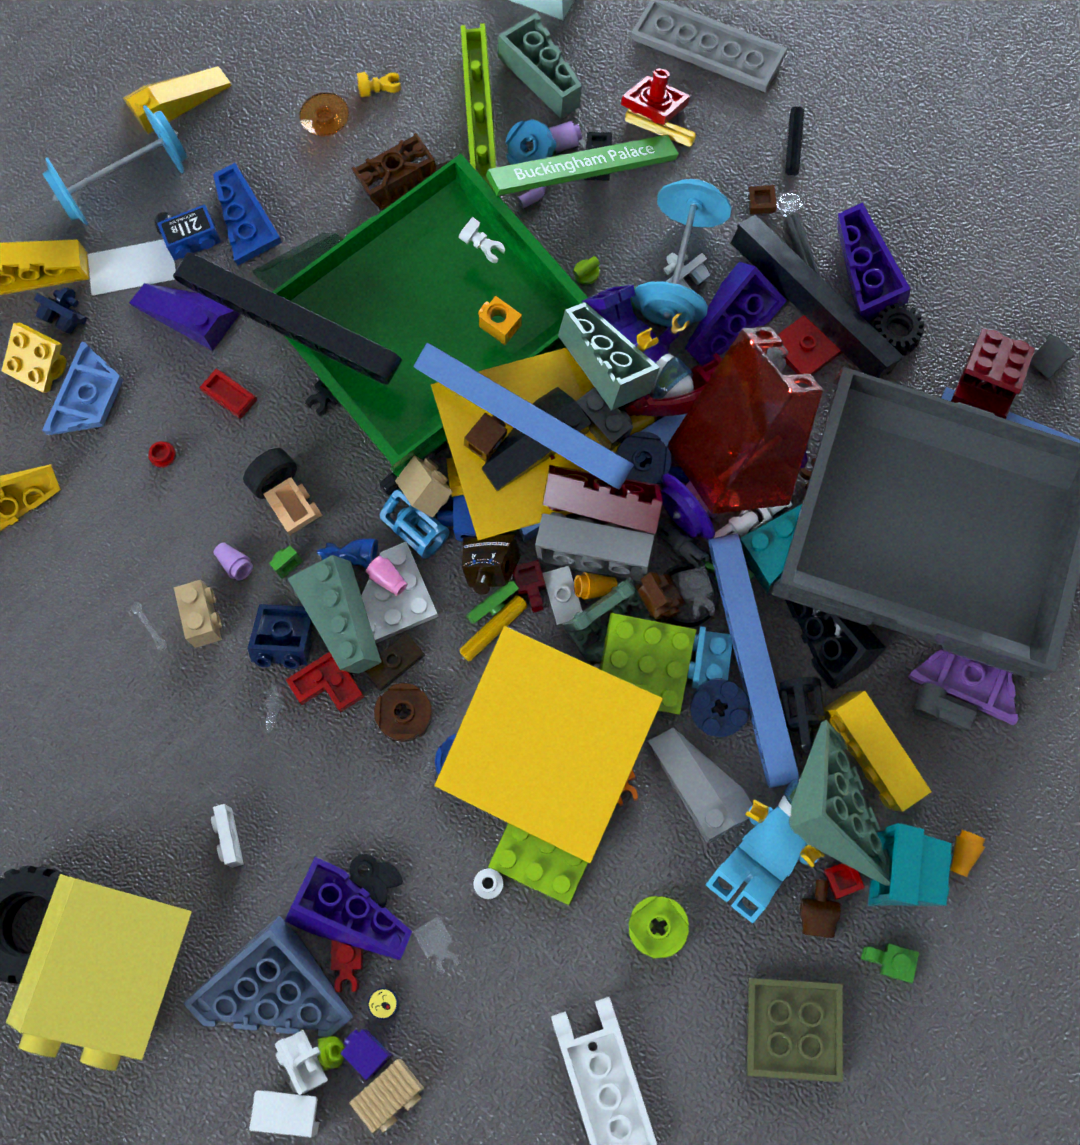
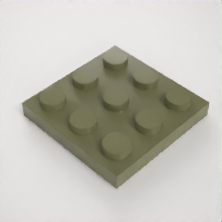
[746,978,843,1082]

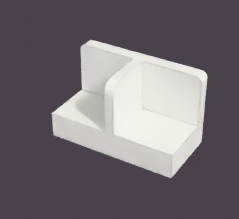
[249,1090,319,1137]

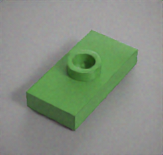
[466,581,519,624]

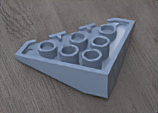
[183,916,353,1037]

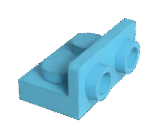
[687,626,732,688]

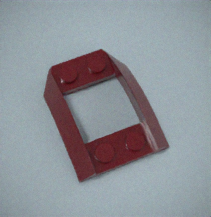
[623,353,742,416]

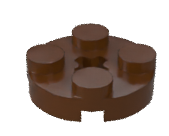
[374,683,433,742]

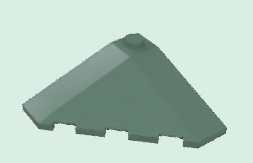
[789,720,892,886]

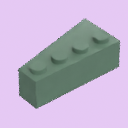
[498,12,582,118]
[558,302,660,410]
[287,555,382,674]

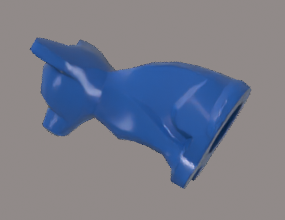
[317,538,378,569]

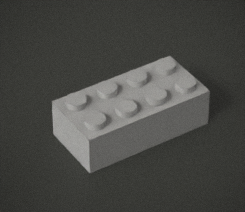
[535,512,654,583]

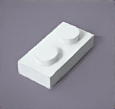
[211,804,243,868]

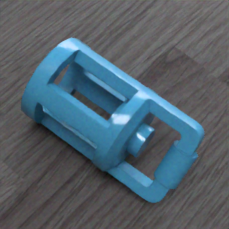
[379,489,450,559]

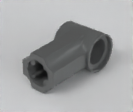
[913,683,977,731]

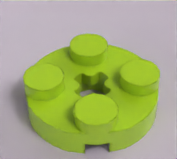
[629,896,689,959]

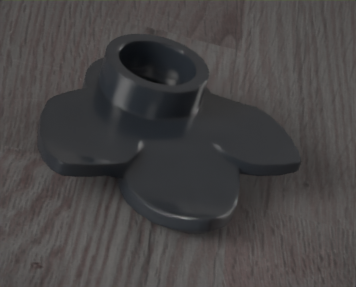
[349,854,403,908]

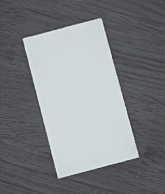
[87,240,176,296]

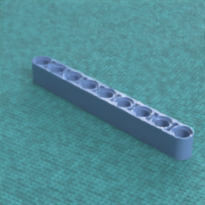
[413,343,634,490]
[708,533,799,788]

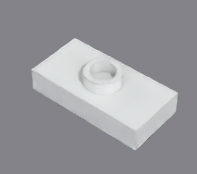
[542,566,582,628]

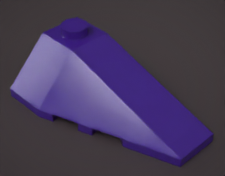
[684,262,787,366]
[129,283,240,351]
[284,857,412,960]

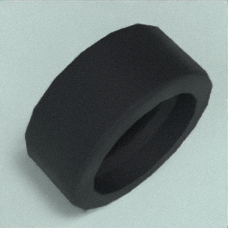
[243,448,297,499]

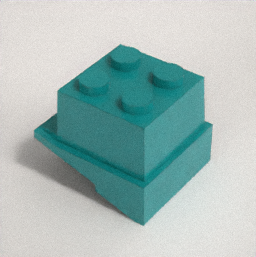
[868,823,952,906]

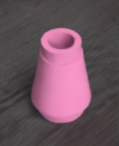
[366,556,408,596]

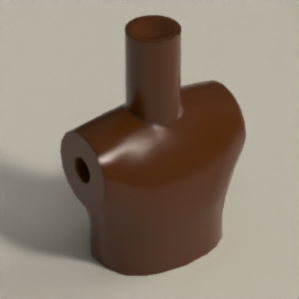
[799,879,841,938]

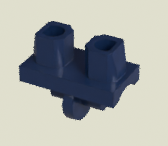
[34,287,88,334]

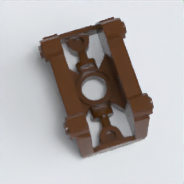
[352,133,436,210]

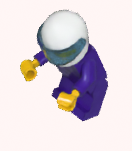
[582,285,694,399]

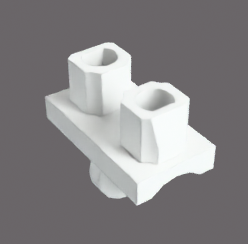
[664,253,710,290]
[274,1030,328,1095]

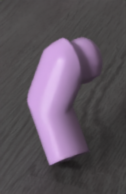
[517,186,546,209]

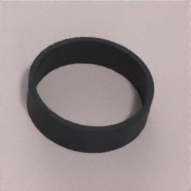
[664,563,718,627]

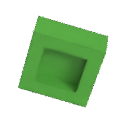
[269,546,303,579]

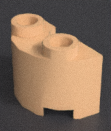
[263,477,323,535]

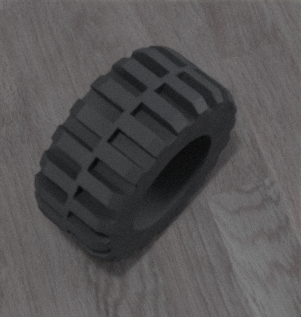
[0,866,70,984]

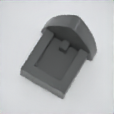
[1030,334,1075,379]

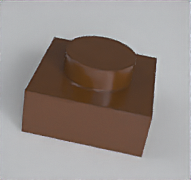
[748,185,777,214]

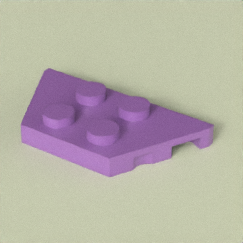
[908,648,1018,726]

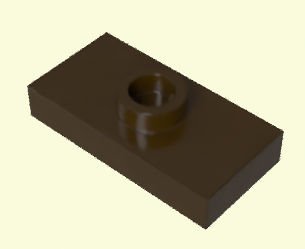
[365,633,425,691]

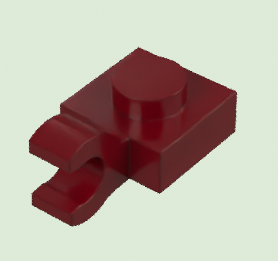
[513,560,546,613]

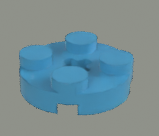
[505,120,556,165]

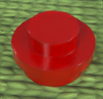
[148,441,176,468]

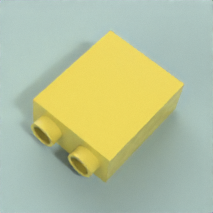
[6,874,192,1071]

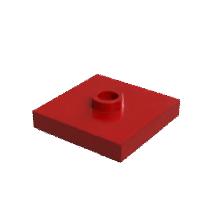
[769,315,842,382]

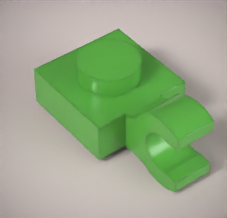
[861,944,919,983]

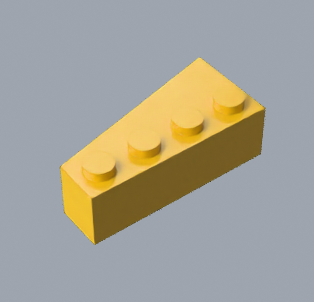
[0,240,89,295]
[824,691,932,812]

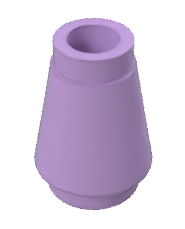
[214,543,253,580]

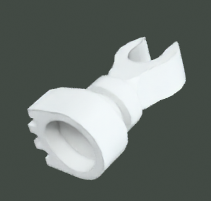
[459,217,505,263]

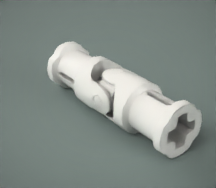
[714,485,792,538]

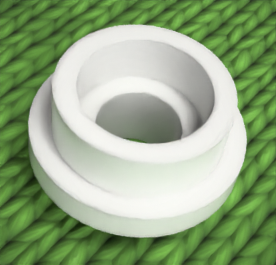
[474,868,504,899]

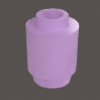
[549,121,582,153]

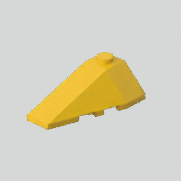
[124,66,232,134]
[0,464,61,531]

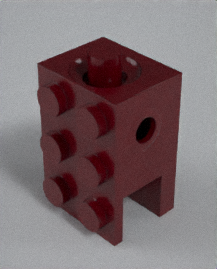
[951,328,1035,419]

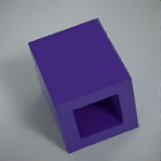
[340,1029,393,1080]

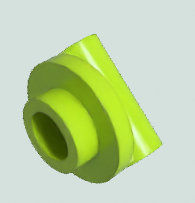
[573,256,600,284]
[317,1036,344,1071]

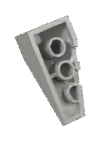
[648,727,753,844]

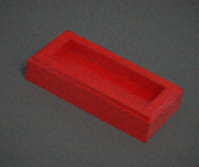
[199,368,258,419]

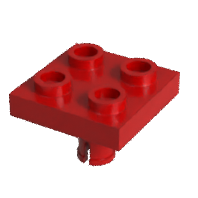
[621,69,690,125]

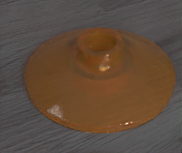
[299,92,349,136]

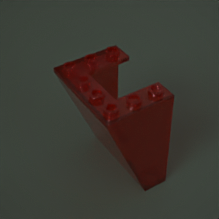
[667,326,823,514]

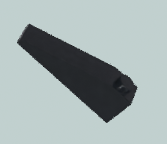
[481,387,592,491]
[785,599,886,690]

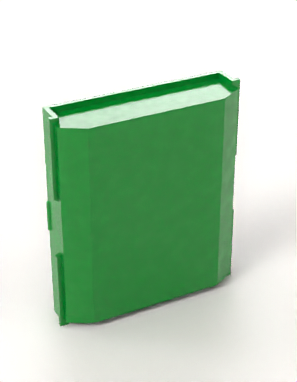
[273,154,588,477]

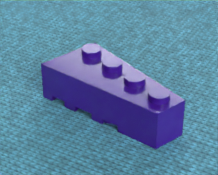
[837,202,911,321]

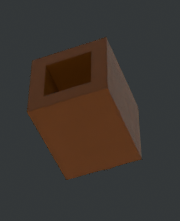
[464,412,507,462]

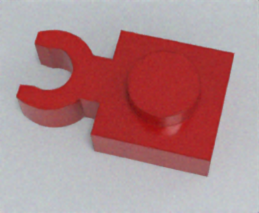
[331,940,363,992]

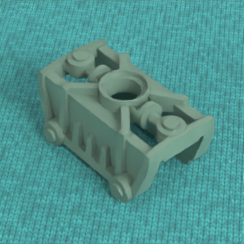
[562,577,656,662]

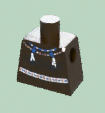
[462,535,521,595]

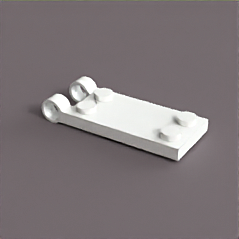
[551,997,657,1145]

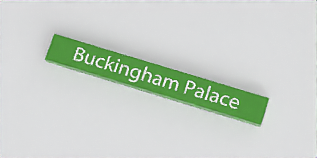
[486,135,678,196]

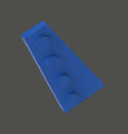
[213,163,282,266]

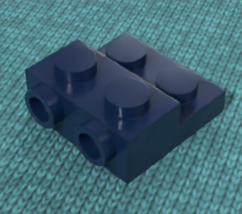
[247,604,313,669]

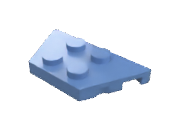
[42,342,123,435]

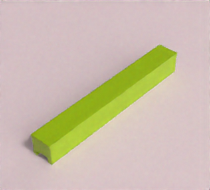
[460,23,497,189]

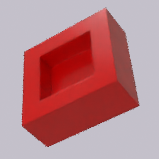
[823,863,865,900]

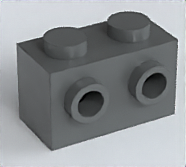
[576,387,633,450]

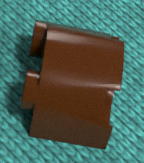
[635,572,686,620]

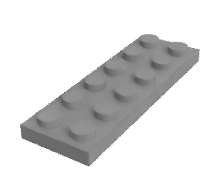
[631,0,787,92]

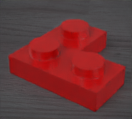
[286,651,364,713]

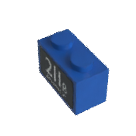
[157,204,221,261]

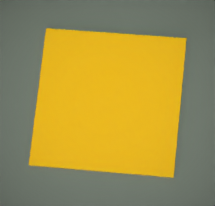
[431,348,621,541]
[434,626,663,864]

